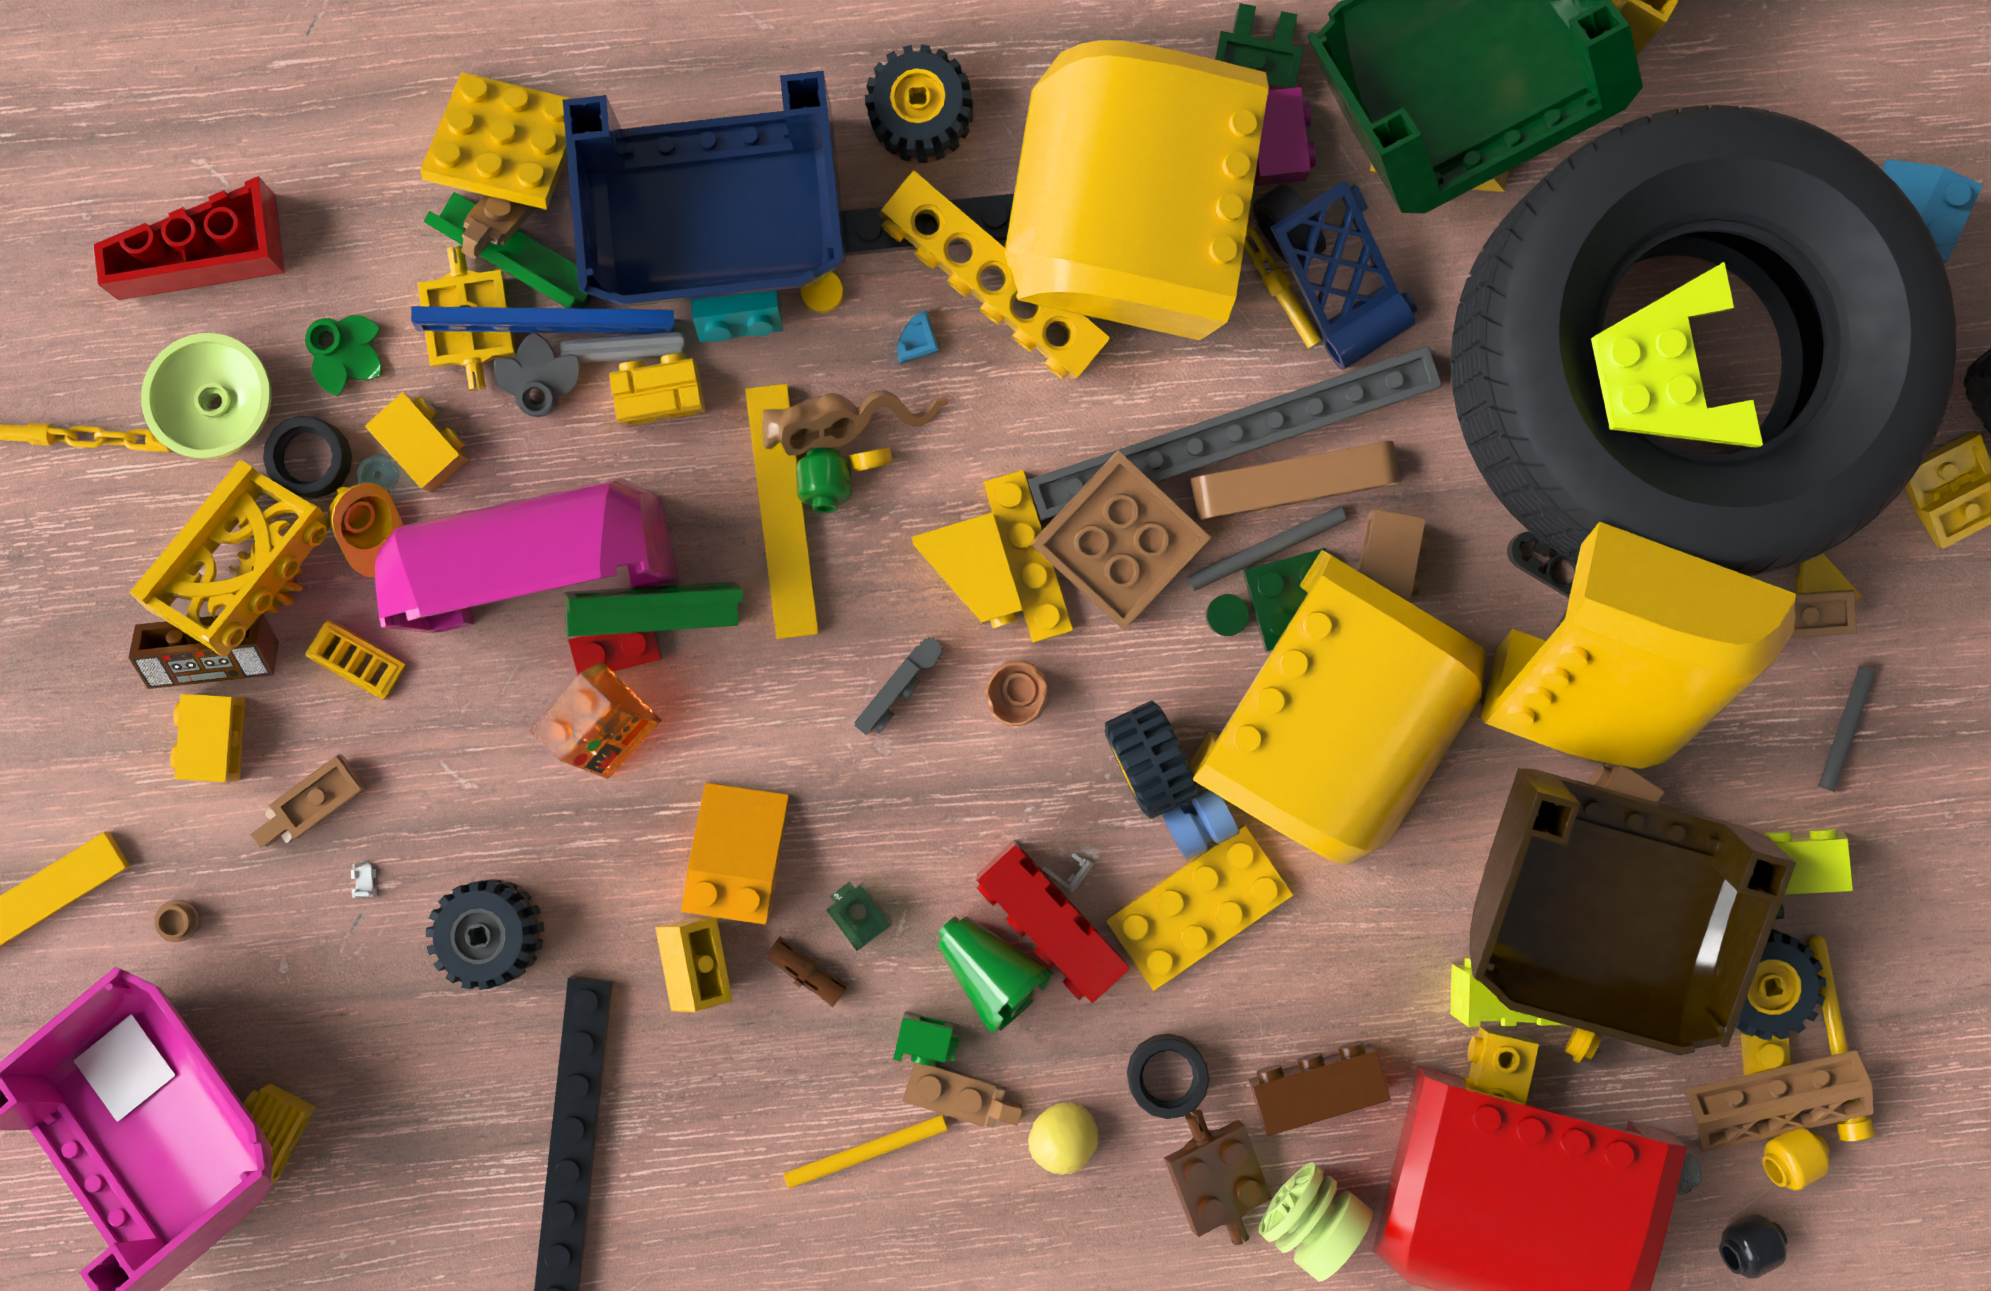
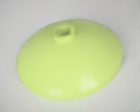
[141,333,272,460]

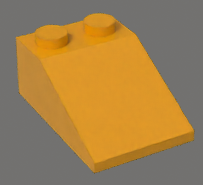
[681,782,789,924]

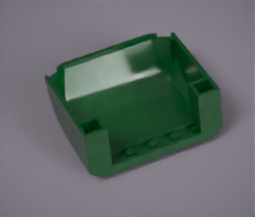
[1307,0,1643,214]

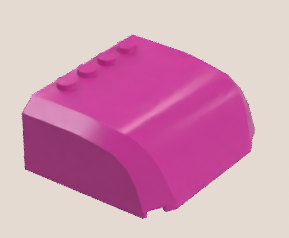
[375,479,679,634]
[0,967,272,1291]

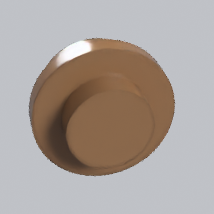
[154,900,199,943]

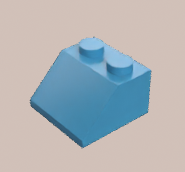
[1882,159,1983,263]

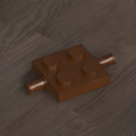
[1164,1110,1272,1245]

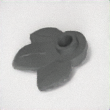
[494,332,580,417]

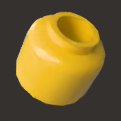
[1762,1128,1830,1191]

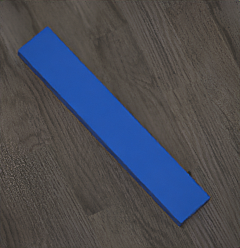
[411,306,674,334]

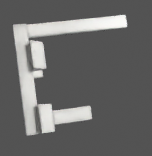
[1042,853,1094,892]
[351,861,377,898]

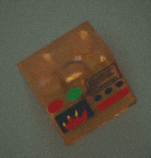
[530,661,662,779]

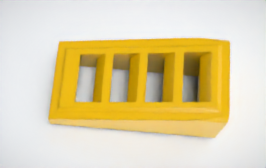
[305,620,407,700]

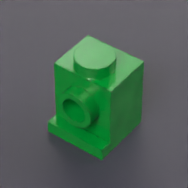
[893,1012,960,1066]

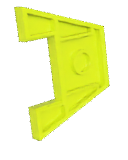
[1591,262,1763,448]

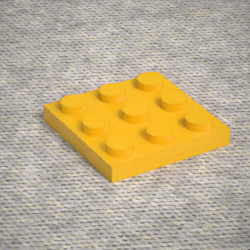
[420,72,572,210]

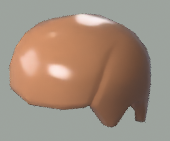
[984,660,1049,727]

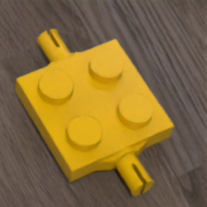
[417,246,517,391]

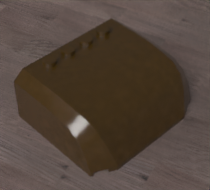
[1469,768,1796,1055]

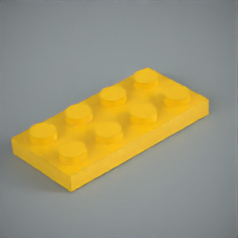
[1105,824,1293,991]

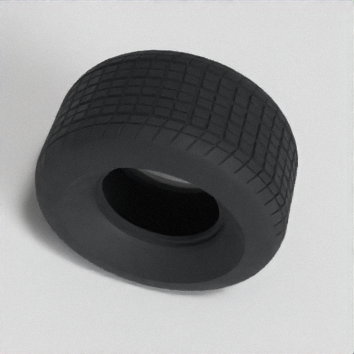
[1451,105,1956,576]

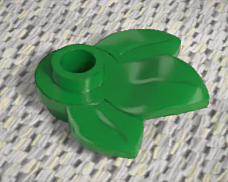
[305,315,382,396]

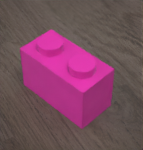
[1254,87,1316,186]

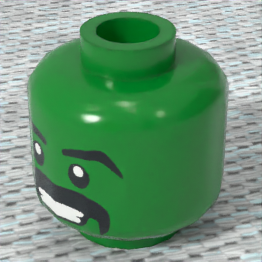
[796,447,852,513]

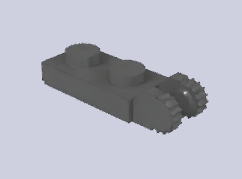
[854,637,943,735]

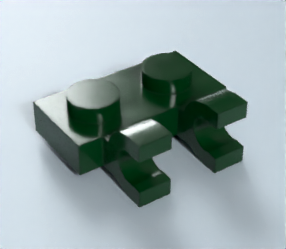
[1215,3,1304,89]

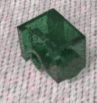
[826,881,893,951]

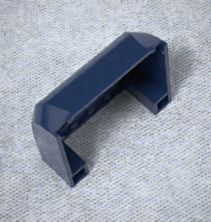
[562,71,846,307]

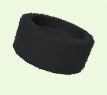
[1253,184,1326,264]
[263,416,352,498]
[1127,1033,1209,1119]

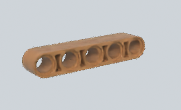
[1190,441,1401,521]

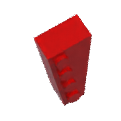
[94,176,285,301]
[976,840,1130,1004]

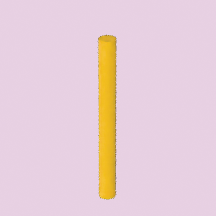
[784,1114,948,1189]

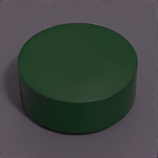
[1205,594,1249,637]

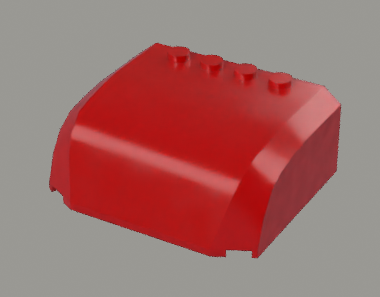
[1373,1065,1687,1291]

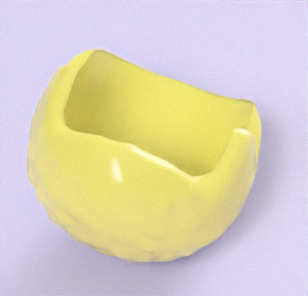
[1028,1102,1098,1175]

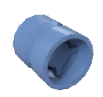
[1162,788,1239,861]

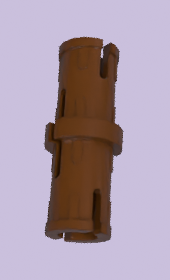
[764,936,848,1007]

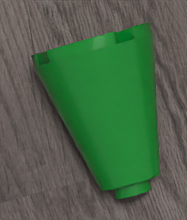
[937,916,1054,1035]

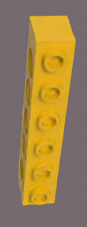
[878,170,1110,379]

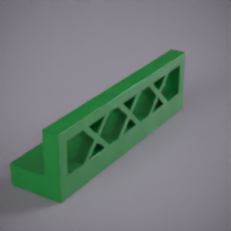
[423,192,592,309]
[564,582,743,637]

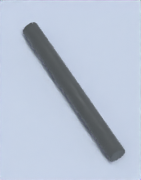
[1187,506,1347,591]

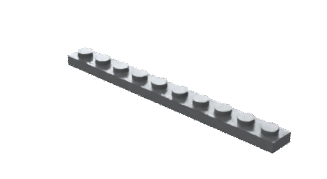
[1028,346,1442,521]

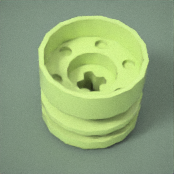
[1258,1162,1373,1282]

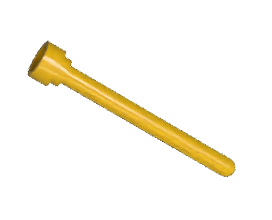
[1808,935,1875,1141]

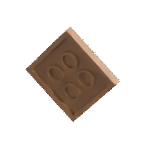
[1031,450,1211,630]

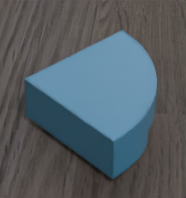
[897,310,939,364]

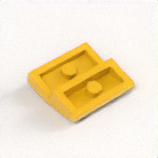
[1904,432,1991,549]

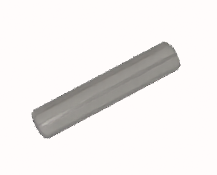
[560,332,686,363]

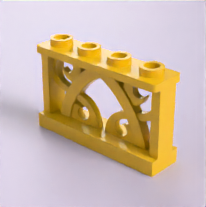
[129,459,330,657]

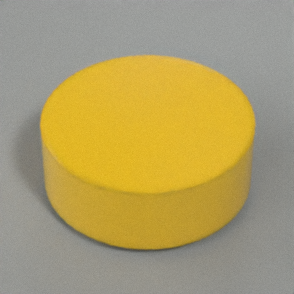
[801,272,844,314]
[849,447,893,472]

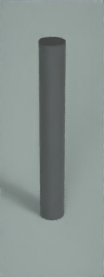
[1818,667,1876,792]

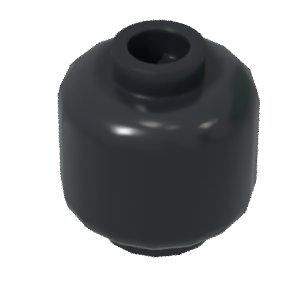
[1719,1214,1787,1279]

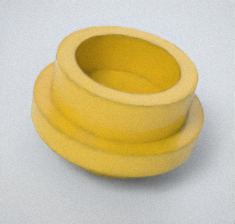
[1565,1028,1602,1064]

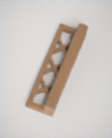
[1686,1050,1874,1152]

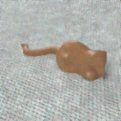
[762,390,948,456]

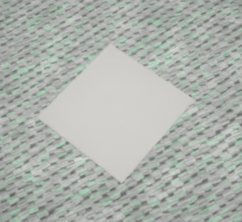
[74,1014,175,1122]

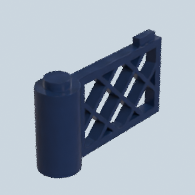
[1270,181,1418,370]

